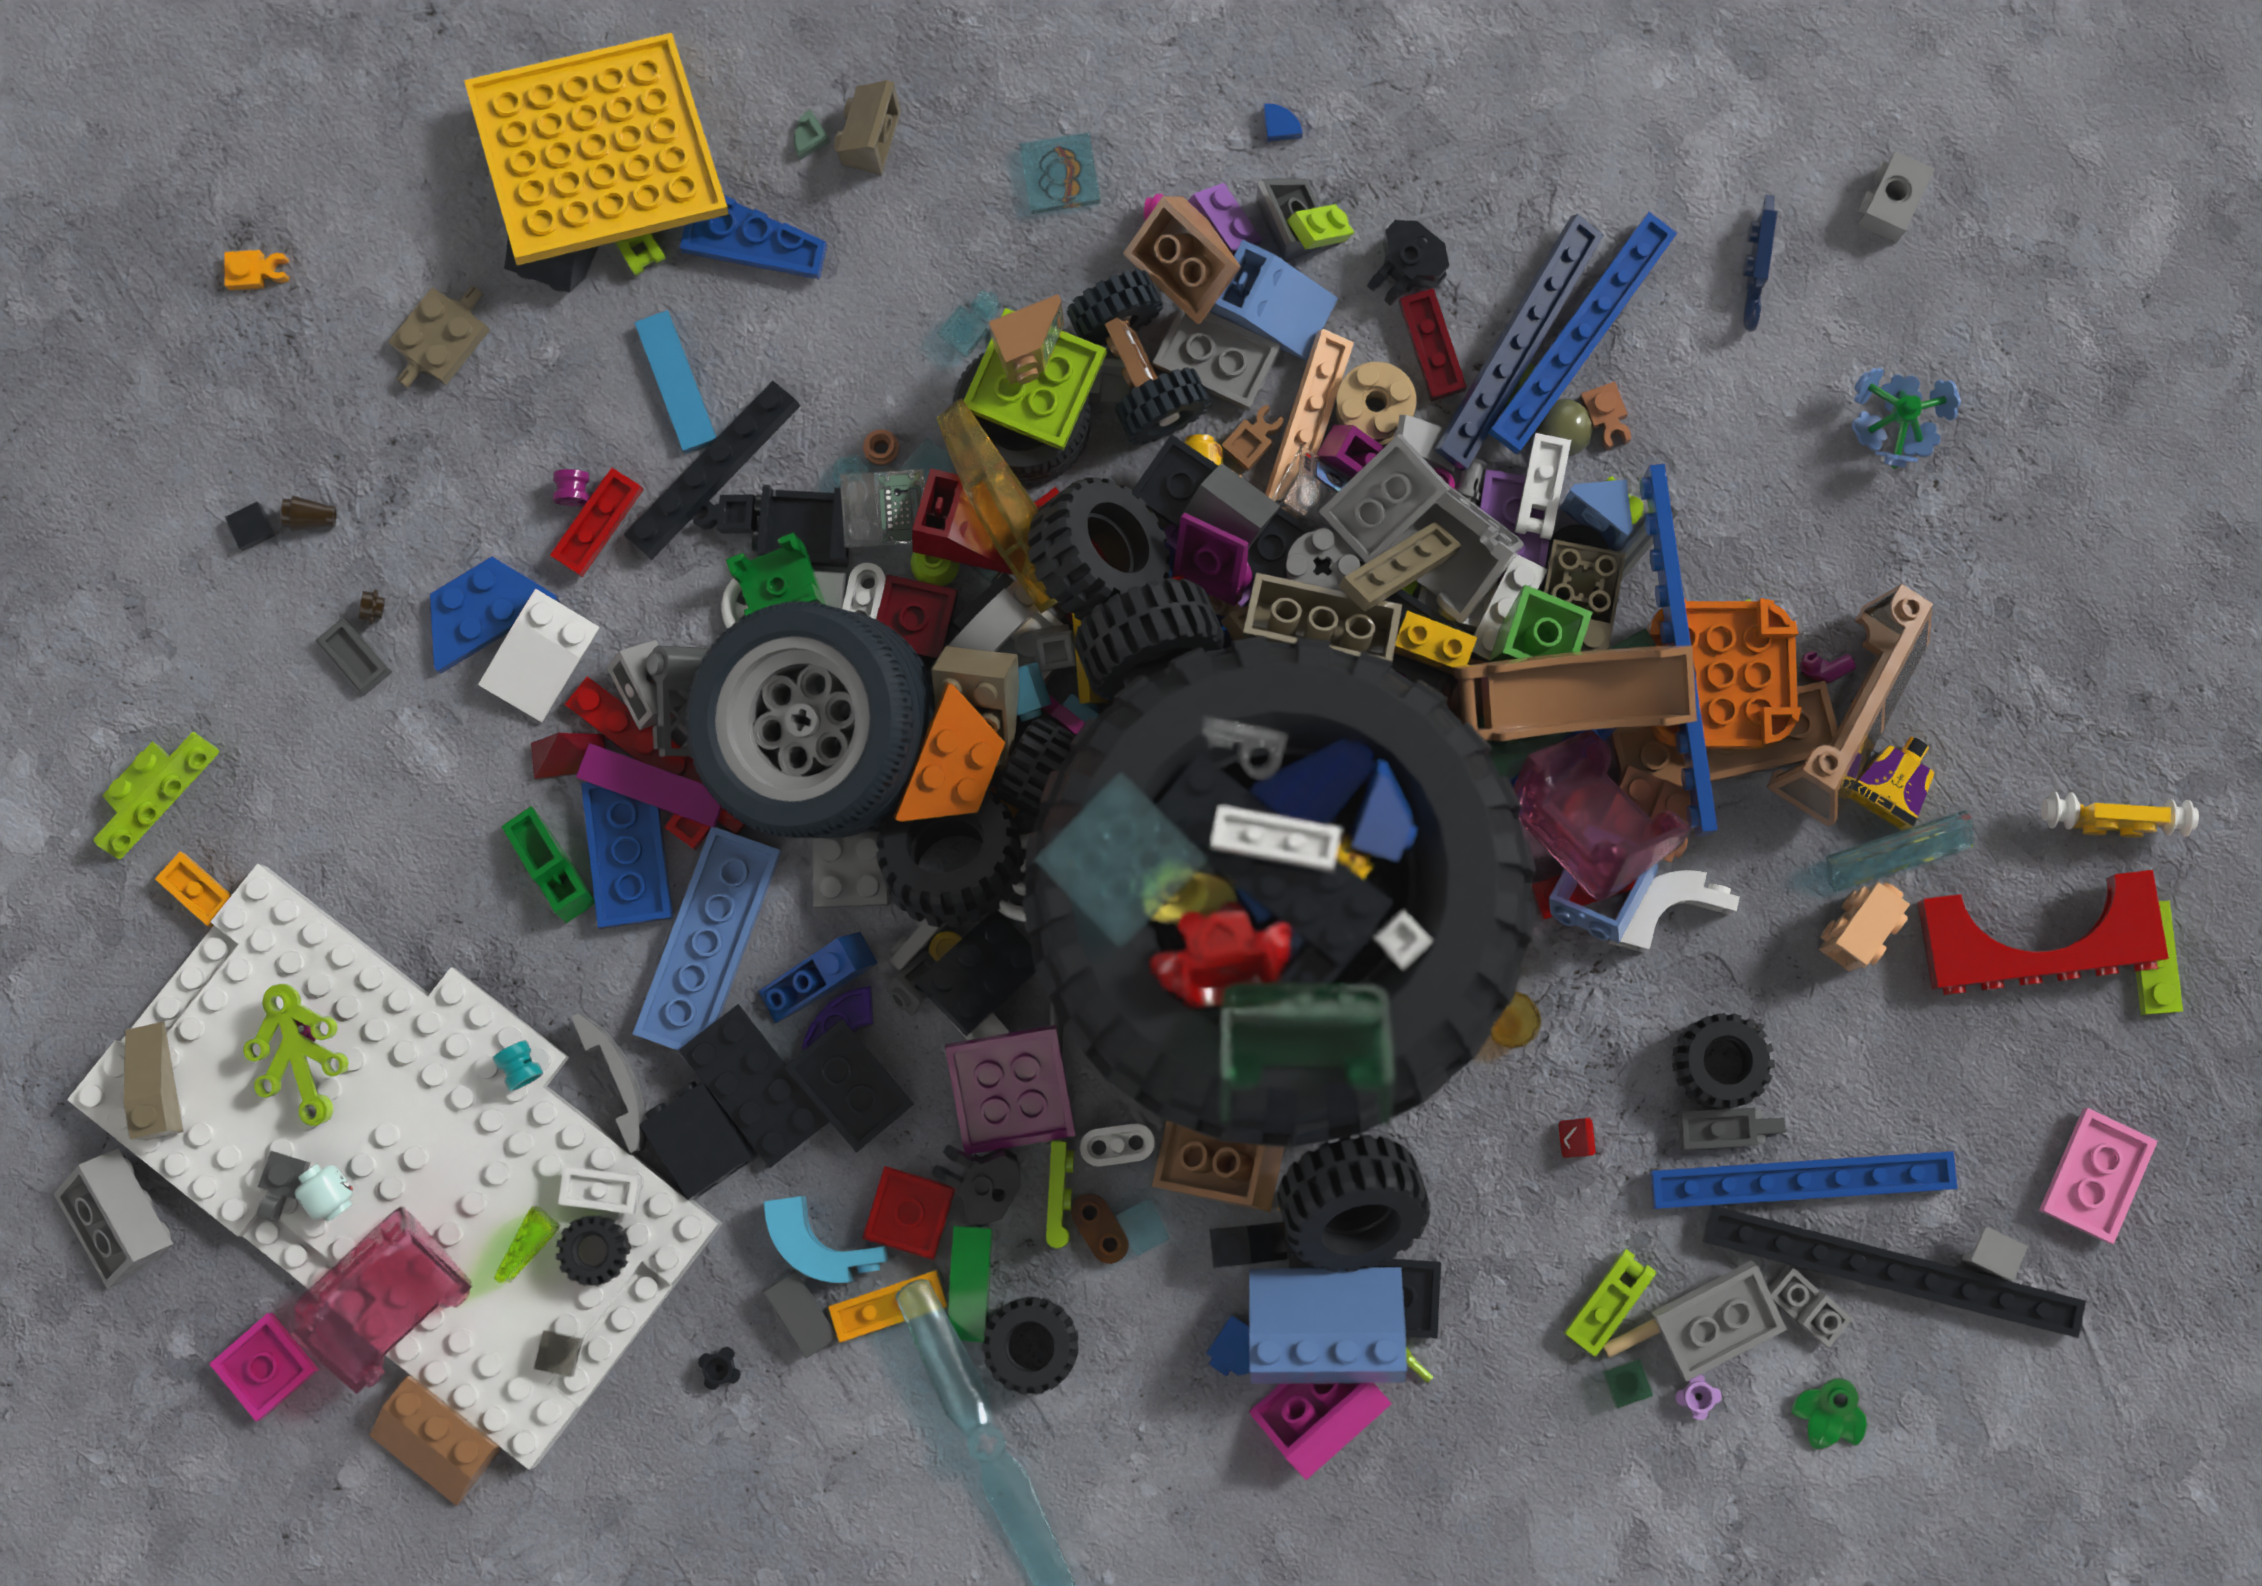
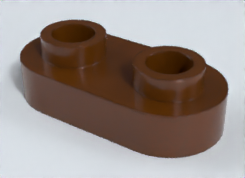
[1071,1194,1129,1264]

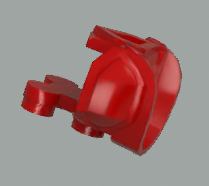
[1150,902,1293,1008]

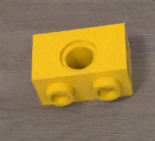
[1394,611,1477,676]

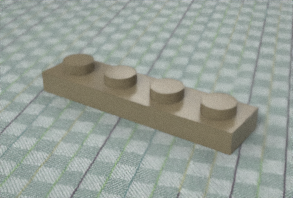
[1339,521,1462,612]

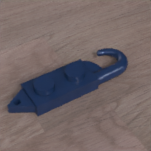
[1743,194,1778,332]

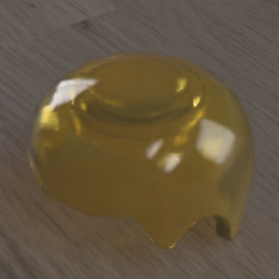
[1490,991,1541,1049]

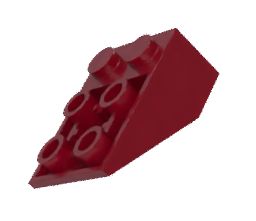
[912,468,1037,576]

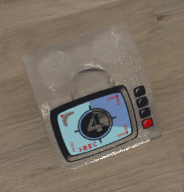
[1272,446,1352,533]

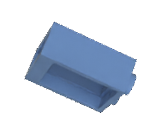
[1549,826,1658,943]

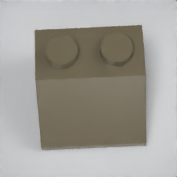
[834,80,901,175]

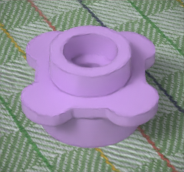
[1675,1375,1722,1420]

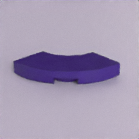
[802,986,874,1051]

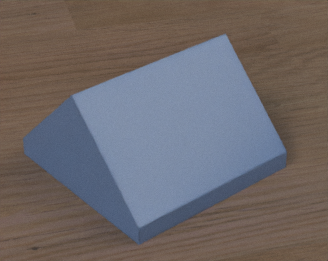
[1560,479,1633,552]

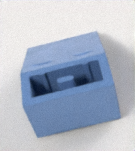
[1210,240,1338,361]

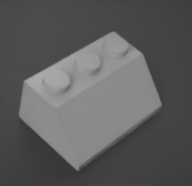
[54,1148,173,1289]

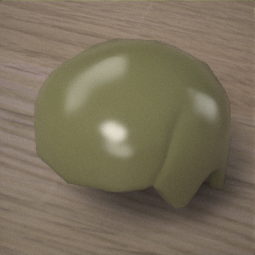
[1536,399,1593,456]

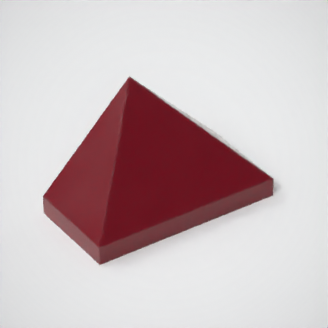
[531,732,606,780]

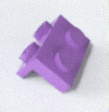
[1188,183,1263,256]

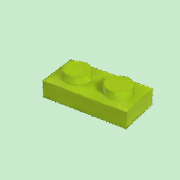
[1286,204,1355,250]

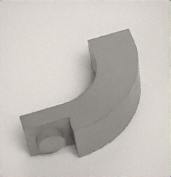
[929,576,1047,673]

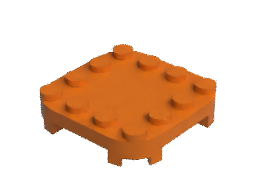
[1645,598,1801,749]

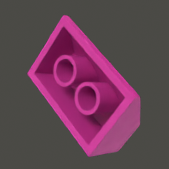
[1249,1383,1392,1480]

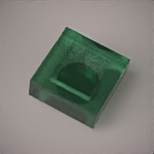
[1602,1358,1653,1408]

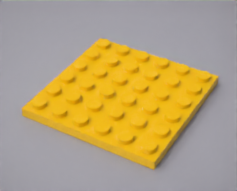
[464,33,728,266]

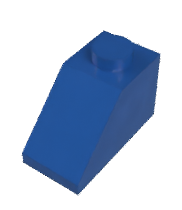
[1351,760,1416,862]
[1206,1314,1250,1376]

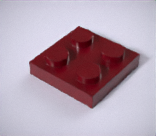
[876,574,959,661]

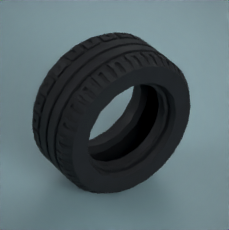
[952,353,1091,487]

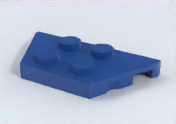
[430,556,560,674]

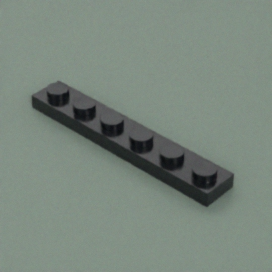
[623,380,801,560]

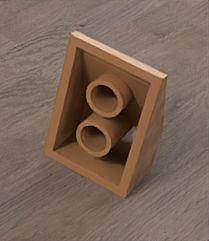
[1123,196,1241,324]
[1152,1121,1284,1213]

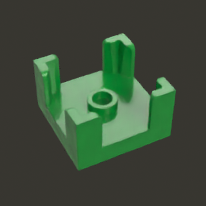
[726,532,826,616]

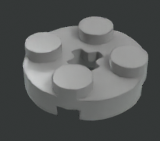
[1285,528,1360,591]

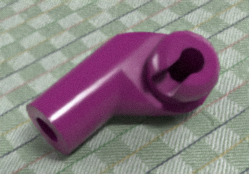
[1800,652,1856,684]

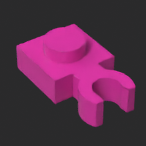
[1041,694,1085,735]

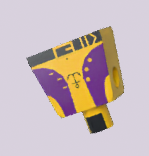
[1848,737,1934,832]

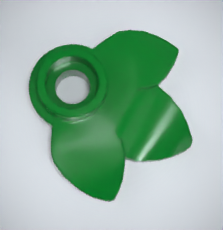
[1791,1378,1867,1449]

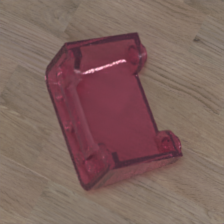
[1513,730,1691,900]
[290,1206,472,1394]

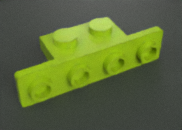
[93,732,219,859]

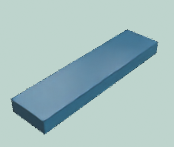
[634,310,717,454]

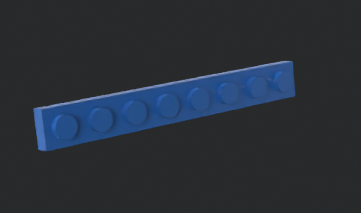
[1488,211,1677,455]
[1650,1151,1958,1209]

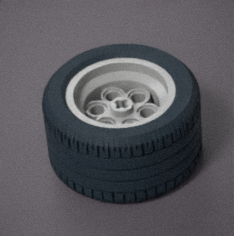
[686,601,935,839]

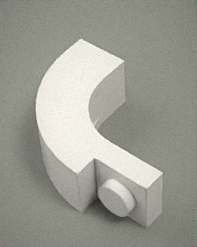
[1607,870,1740,953]

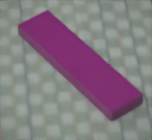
[576,743,723,829]

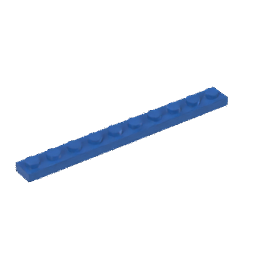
[1639,464,1718,837]

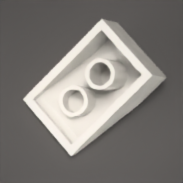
[478,589,600,722]

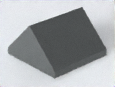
[1256,178,1327,262]
[1178,463,1280,550]

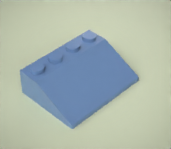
[1249,1267,1407,1384]

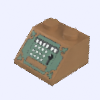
[989,294,1064,385]

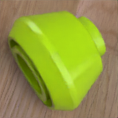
[911,552,960,586]

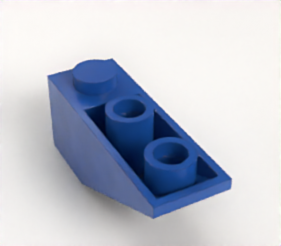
[758,932,878,1023]

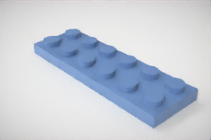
[633,827,782,1050]

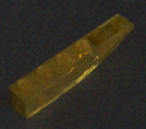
[937,398,1058,614]

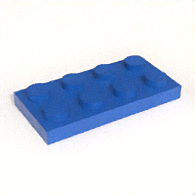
[581,782,673,929]

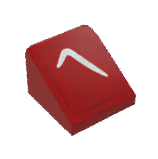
[1558,1117,1596,1158]

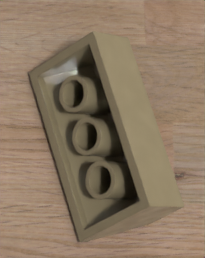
[1242,572,1402,661]

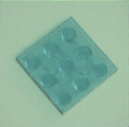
[1035,772,1208,947]

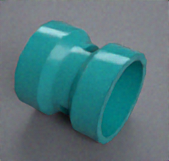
[492,1040,544,1091]

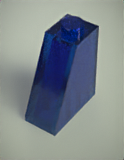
[1250,739,1376,826]

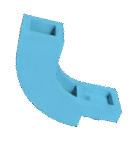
[764,1196,889,1283]

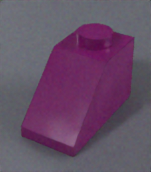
[1316,425,1384,479]

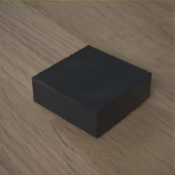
[225,502,276,551]

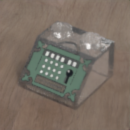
[840,469,925,547]

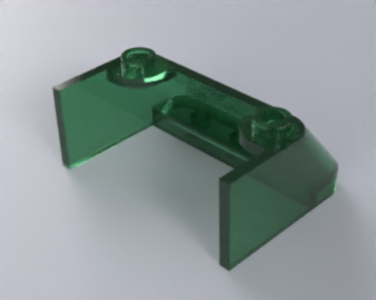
[1220,983,1394,1124]

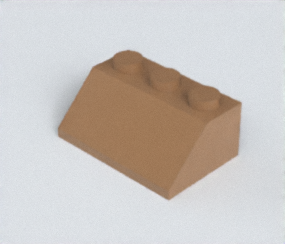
[369,1375,502,1506]

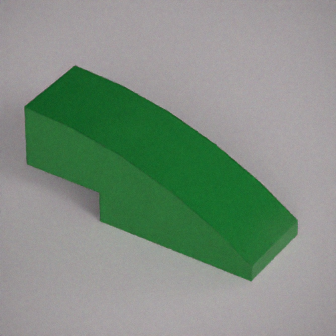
[501,806,595,924]
[947,1226,993,1343]

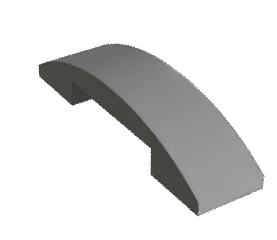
[571,1013,646,1154]

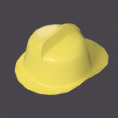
[1143,860,1236,924]

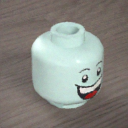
[295,1164,353,1222]

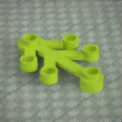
[243,984,349,1126]

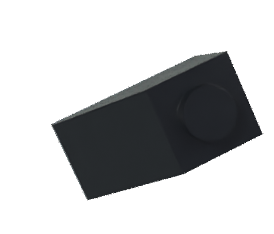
[1209,1222,1288,1268]

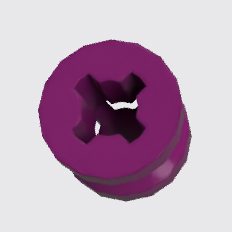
[552,469,590,506]

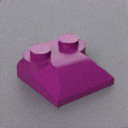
[1172,513,1252,606]

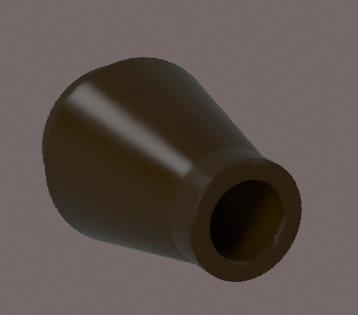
[281,496,337,531]

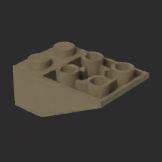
[1542,539,1626,652]
[932,646,1019,771]

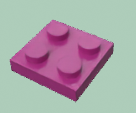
[209,1313,319,1422]

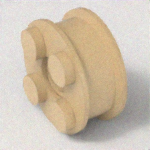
[1335,362,1416,446]

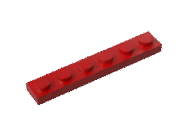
[564,676,746,835]

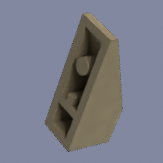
[123,1022,184,1140]

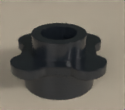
[698,1347,741,1390]

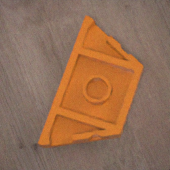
[893,682,1005,821]

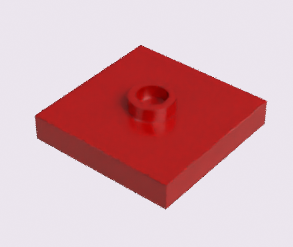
[862,1166,956,1260]

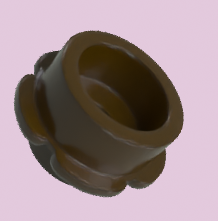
[359,589,385,625]

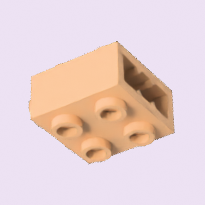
[1818,882,1910,971]

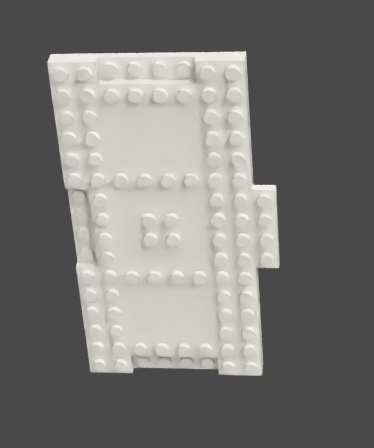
[67,863,723,1470]

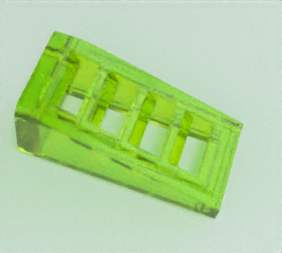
[494,1206,561,1283]

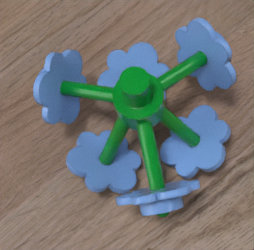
[1852,368,1961,469]

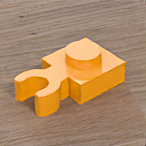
[224,250,289,291]

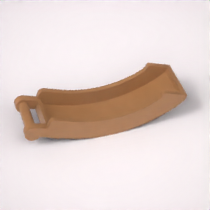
[1454,645,1697,741]

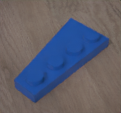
[679,195,827,280]

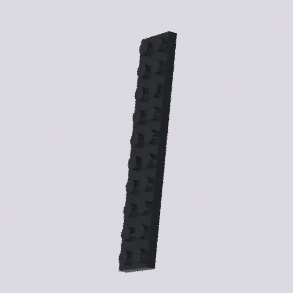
[1132,434,1469,692]

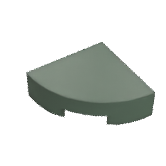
[794,109,830,160]

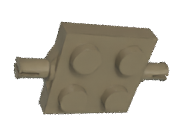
[388,285,490,389]

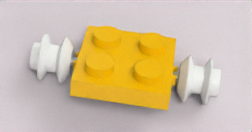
[2041,791,2199,838]

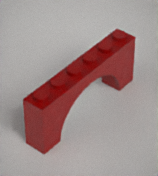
[1917,869,2169,995]

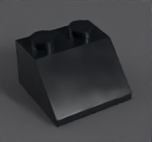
[504,237,599,293]

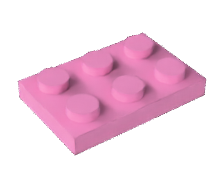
[2039,1108,2158,1244]

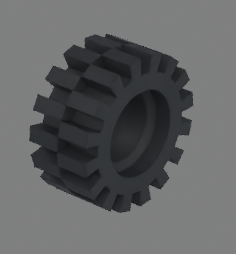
[556,1216,630,1286]

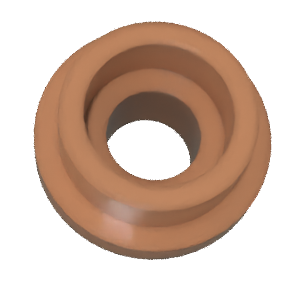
[863,429,899,466]

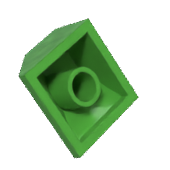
[1489,585,1593,663]

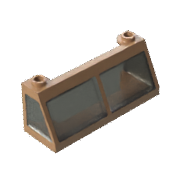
[1766,584,1933,826]

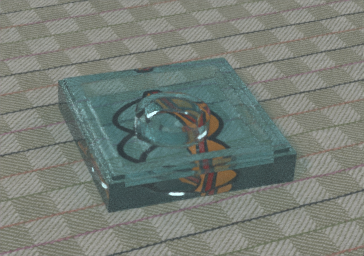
[1020,132,1101,215]

